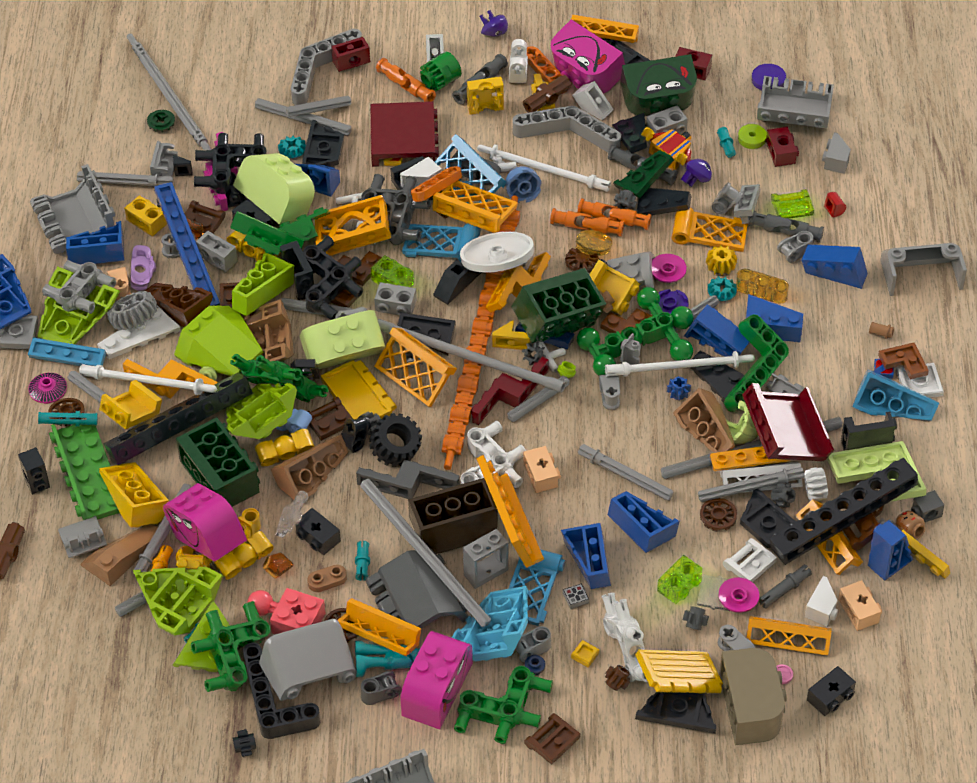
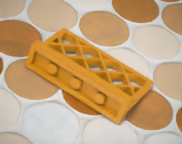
[433,181,518,233]
[374,327,457,407]

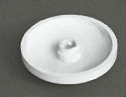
[460,232,534,272]

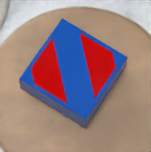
[874,359,894,379]

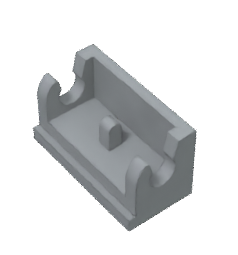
[150,141,178,177]

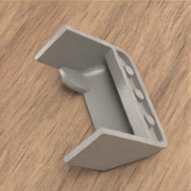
[880,243,967,296]

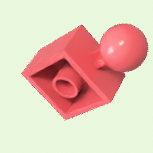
[247,588,326,634]

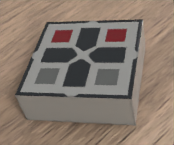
[563,583,589,609]

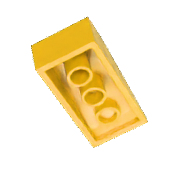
[99,462,169,528]

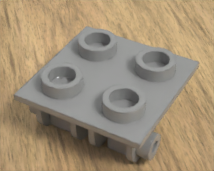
[58,516,107,558]

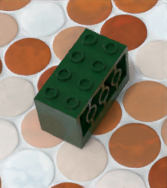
[511,268,606,343]
[176,417,260,507]

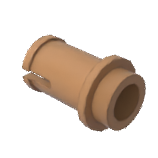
[869,322,894,339]

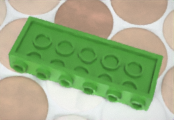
[49,424,120,520]

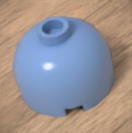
[505,166,542,203]

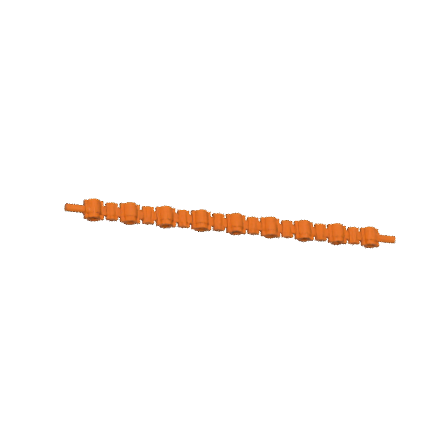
[442,195,520,470]

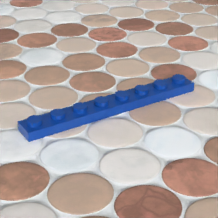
[154,182,220,306]

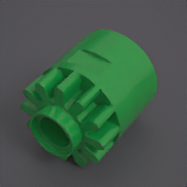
[420,51,462,92]

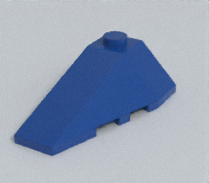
[295,164,340,197]

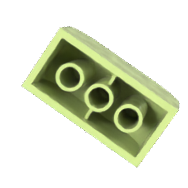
[233,153,315,224]
[300,310,386,370]

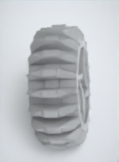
[107,291,158,330]

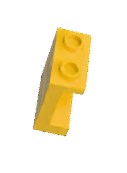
[590,259,640,316]
[99,380,162,429]

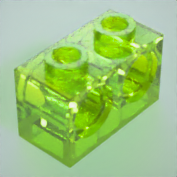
[371,255,414,287]
[657,555,703,604]

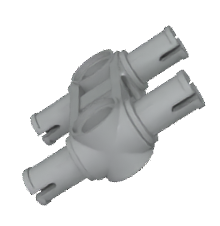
[42,260,116,314]

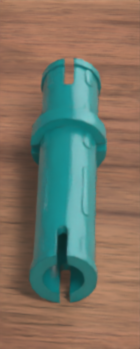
[38,411,98,427]

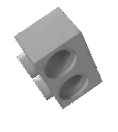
[646,105,688,134]
[196,231,238,272]
[374,282,417,315]

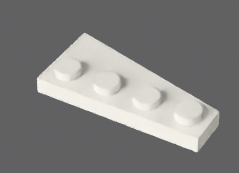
[97,306,181,360]

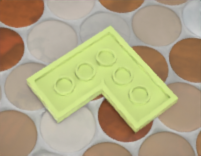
[827,441,927,501]

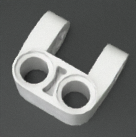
[509,39,528,83]

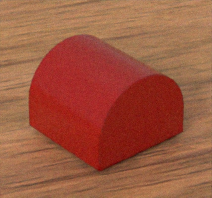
[824,192,847,218]

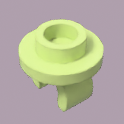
[199,366,217,381]

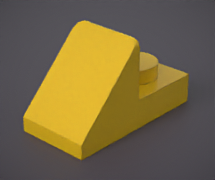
[492,320,531,350]

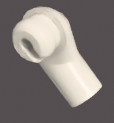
[492,155,517,172]

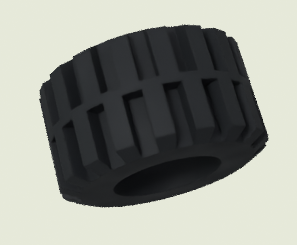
[369,413,422,467]

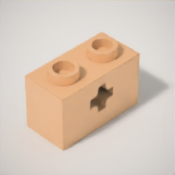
[523,446,561,493]
[838,580,882,631]

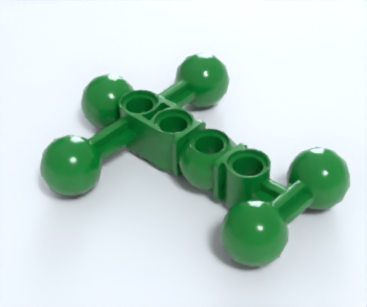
[576,287,694,376]

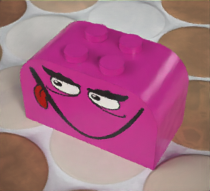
[551,19,625,94]
[163,483,247,562]
[401,631,473,730]

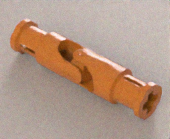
[376,58,436,102]
[577,198,652,230]
[550,208,625,237]

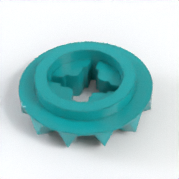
[278,135,306,158]
[707,276,737,301]

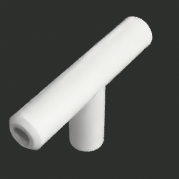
[336,193,362,205]
[538,342,566,372]

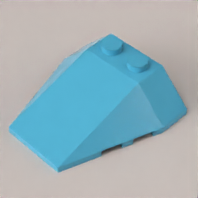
[452,586,528,662]

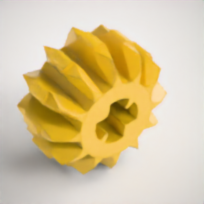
[706,245,737,276]

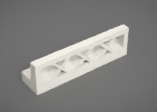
[720,462,803,492]

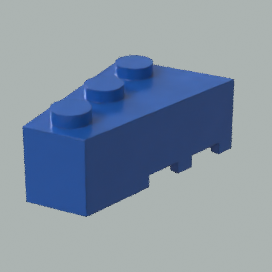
[66,221,125,265]
[802,245,868,289]
[746,294,803,342]
[684,304,750,357]
[607,491,680,553]
[868,520,913,581]
[561,523,611,589]

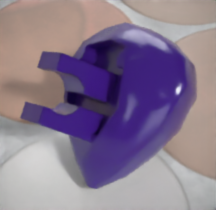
[479,10,508,37]
[681,159,712,187]

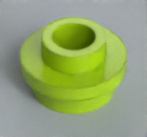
[557,361,576,378]

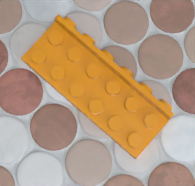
[476,455,544,568]

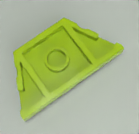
[173,601,230,673]

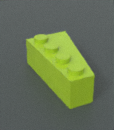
[232,252,294,316]

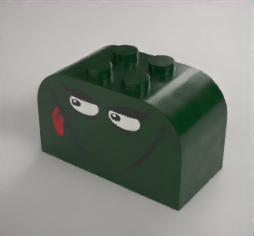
[620,54,697,116]

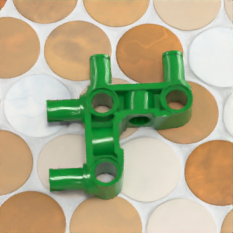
[230,354,329,402]
[191,601,271,692]
[454,666,553,744]

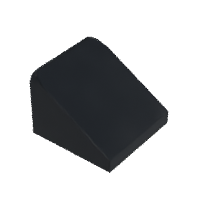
[173,155,193,176]

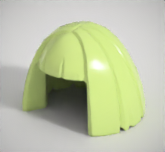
[726,401,758,444]

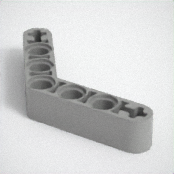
[291,29,362,105]
[513,106,621,152]

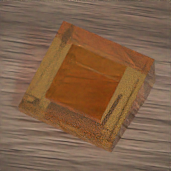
[187,219,204,239]
[263,552,294,579]

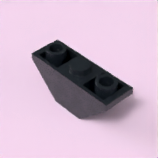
[433,260,482,305]

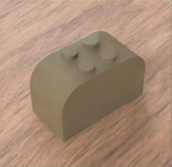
[719,648,787,745]

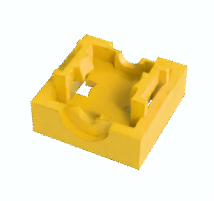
[467,76,504,115]

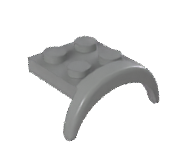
[607,252,655,288]

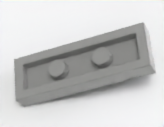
[734,184,761,224]

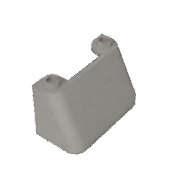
[259,619,356,701]

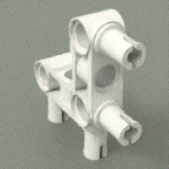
[460,421,526,488]
[602,593,648,682]

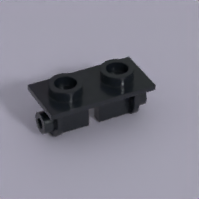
[226,171,245,208]

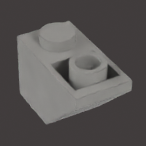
[822,132,851,174]

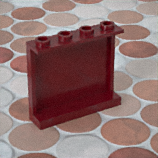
[370,101,439,167]
[742,383,834,462]

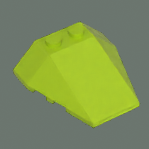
[37,266,120,344]
[174,306,263,376]
[226,383,297,439]

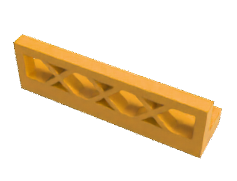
[571,15,639,43]
[796,499,863,575]
[338,598,421,656]
[747,616,832,655]

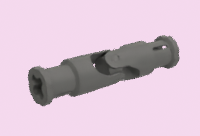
[452,54,508,104]
[608,145,678,186]
[749,211,824,242]

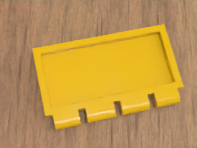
[321,360,397,419]
[635,649,723,693]

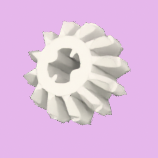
[804,467,828,501]

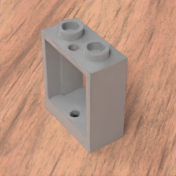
[463,529,508,589]

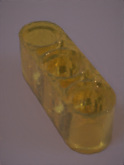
[736,269,789,304]

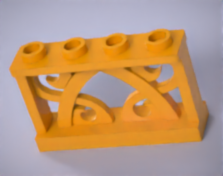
[314,195,391,256]

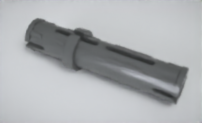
[759,564,812,609]

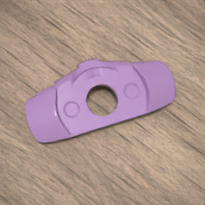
[130,245,156,291]

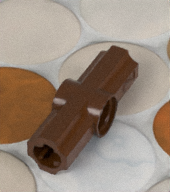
[523,75,572,113]
[0,522,25,580]

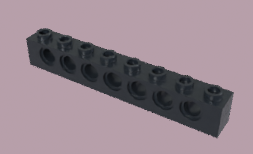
[103,372,253,465]
[770,457,918,565]

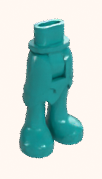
[355,641,421,678]

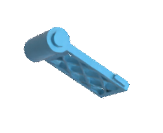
[402,224,481,260]
[508,549,566,626]

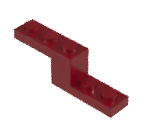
[471,356,549,426]

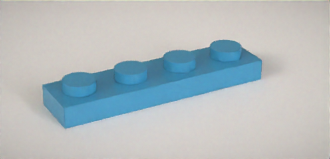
[28,338,106,366]

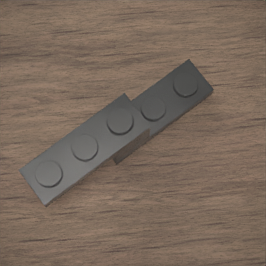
[356,460,460,499]

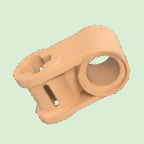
[107,267,131,300]

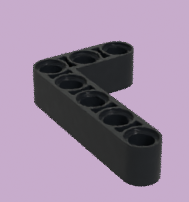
[243,643,321,739]

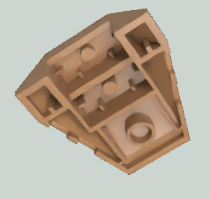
[244,299,294,361]

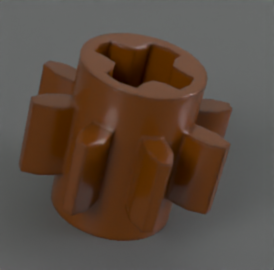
[605,665,630,691]

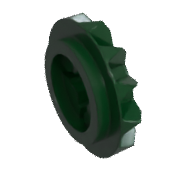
[147,110,175,133]

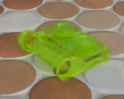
[771,189,814,219]

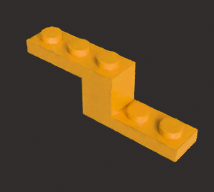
[485,252,551,312]
[123,359,218,399]

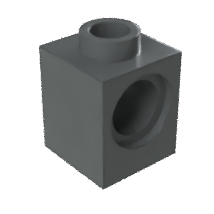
[911,490,944,522]

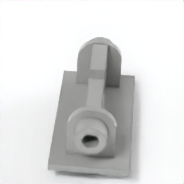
[620,333,641,365]
[767,373,804,394]

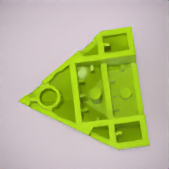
[133,566,223,636]

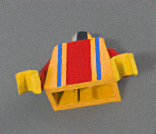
[641,127,692,171]

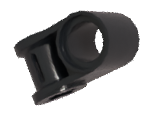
[341,415,371,453]

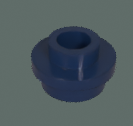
[525,655,545,675]

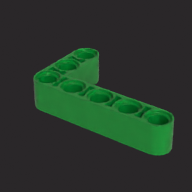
[724,314,789,412]

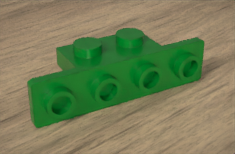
[278,207,330,242]
[230,212,304,255]

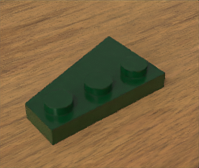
[613,150,674,199]

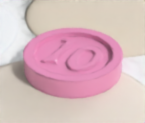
[776,664,793,684]

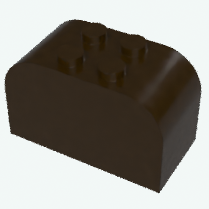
[408,478,498,554]

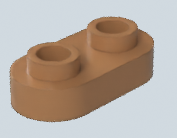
[307,565,347,592]

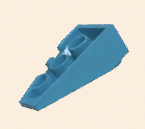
[852,369,939,421]

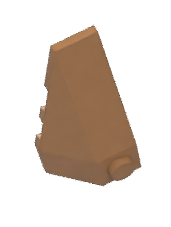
[673,388,735,453]
[271,435,349,503]
[81,524,158,586]

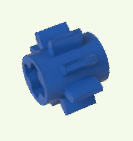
[667,376,691,401]

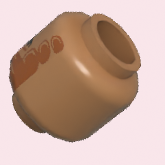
[895,511,925,539]

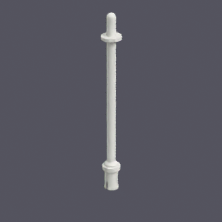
[477,144,611,192]
[605,351,755,377]
[79,364,217,395]

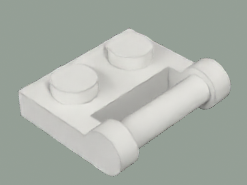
[723,538,777,582]

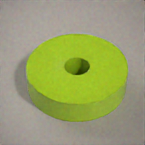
[738,124,767,149]

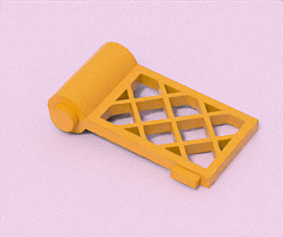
[672,207,748,252]

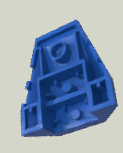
[0,254,32,329]

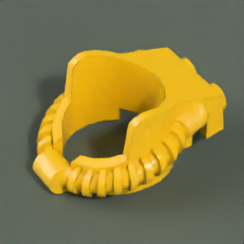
[175,545,213,569]

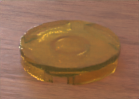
[576,230,612,256]

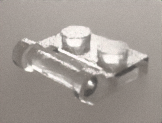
[276,491,308,538]

